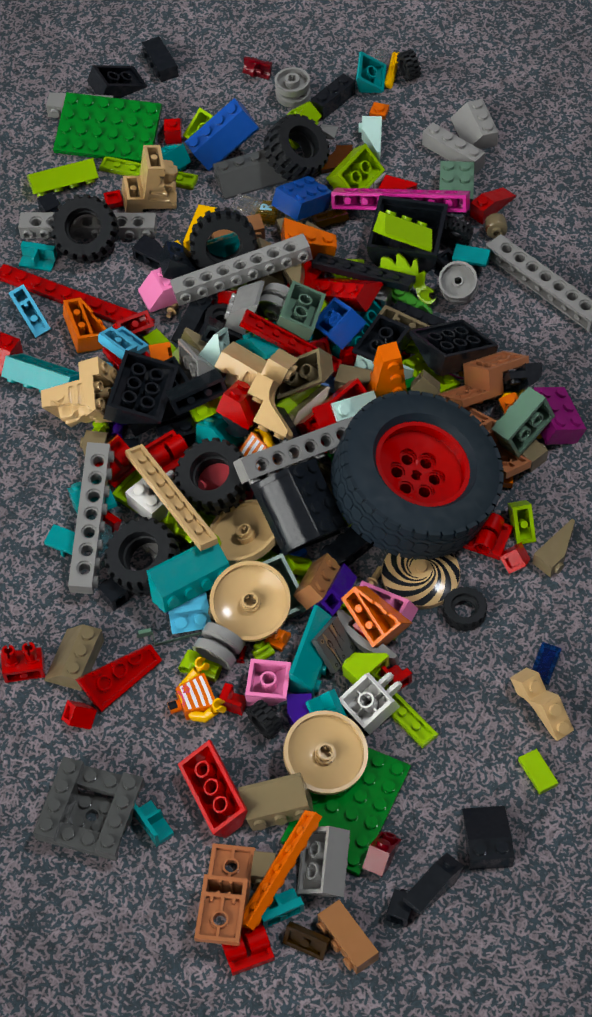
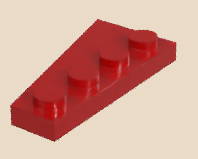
[75,644,162,712]

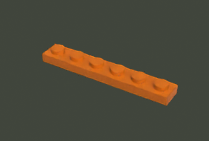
[242,810,322,930]

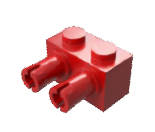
[1,642,45,683]

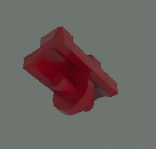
[242,56,272,80]

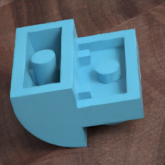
[98,326,149,360]
[168,592,211,634]

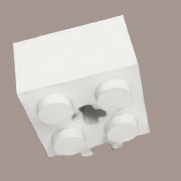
[125,470,178,522]
[339,672,402,735]

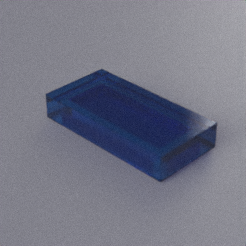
[532,642,562,685]

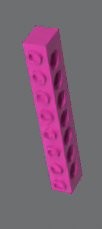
[331,188,470,213]

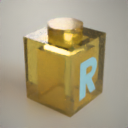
[252,200,278,225]

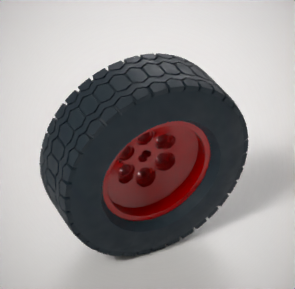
[330,391,504,559]

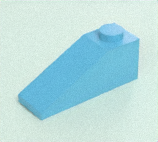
[9,284,51,338]

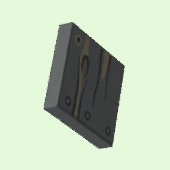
[312,616,356,674]

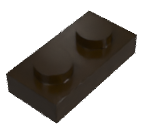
[311,209,349,228]
[282,921,331,961]

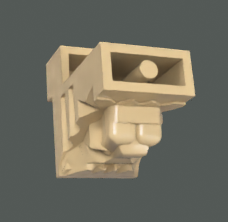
[121,145,178,213]
[214,341,299,395]
[41,356,117,427]

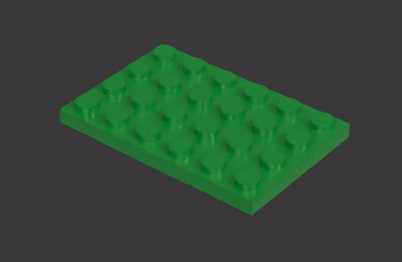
[53,92,162,163]
[281,748,411,877]

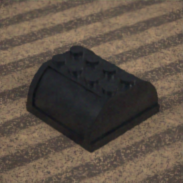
[367,195,448,273]
[250,458,349,556]

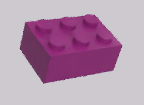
[533,387,587,445]

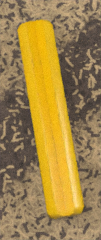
[384,52,399,89]

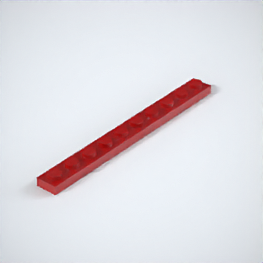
[0,264,155,335]

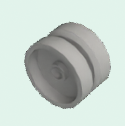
[275,67,311,108]
[438,261,479,305]
[255,283,289,323]
[192,622,245,670]

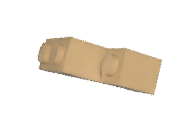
[247,373,293,441]
[510,668,574,741]

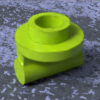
[91,421,110,433]
[251,640,275,660]

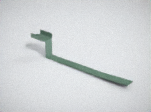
[137,628,202,646]

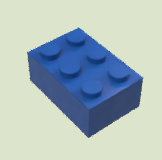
[271,176,332,221]
[315,297,367,350]

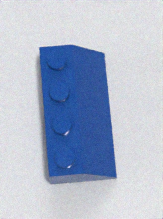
[185,98,260,171]

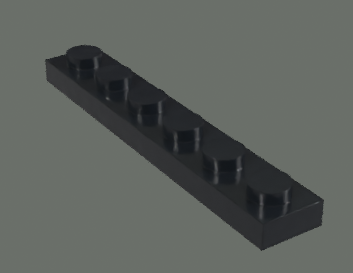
[311,253,416,292]

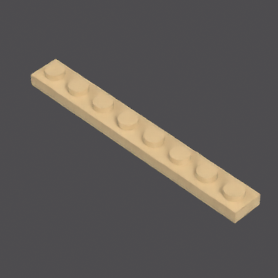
[125,444,218,551]

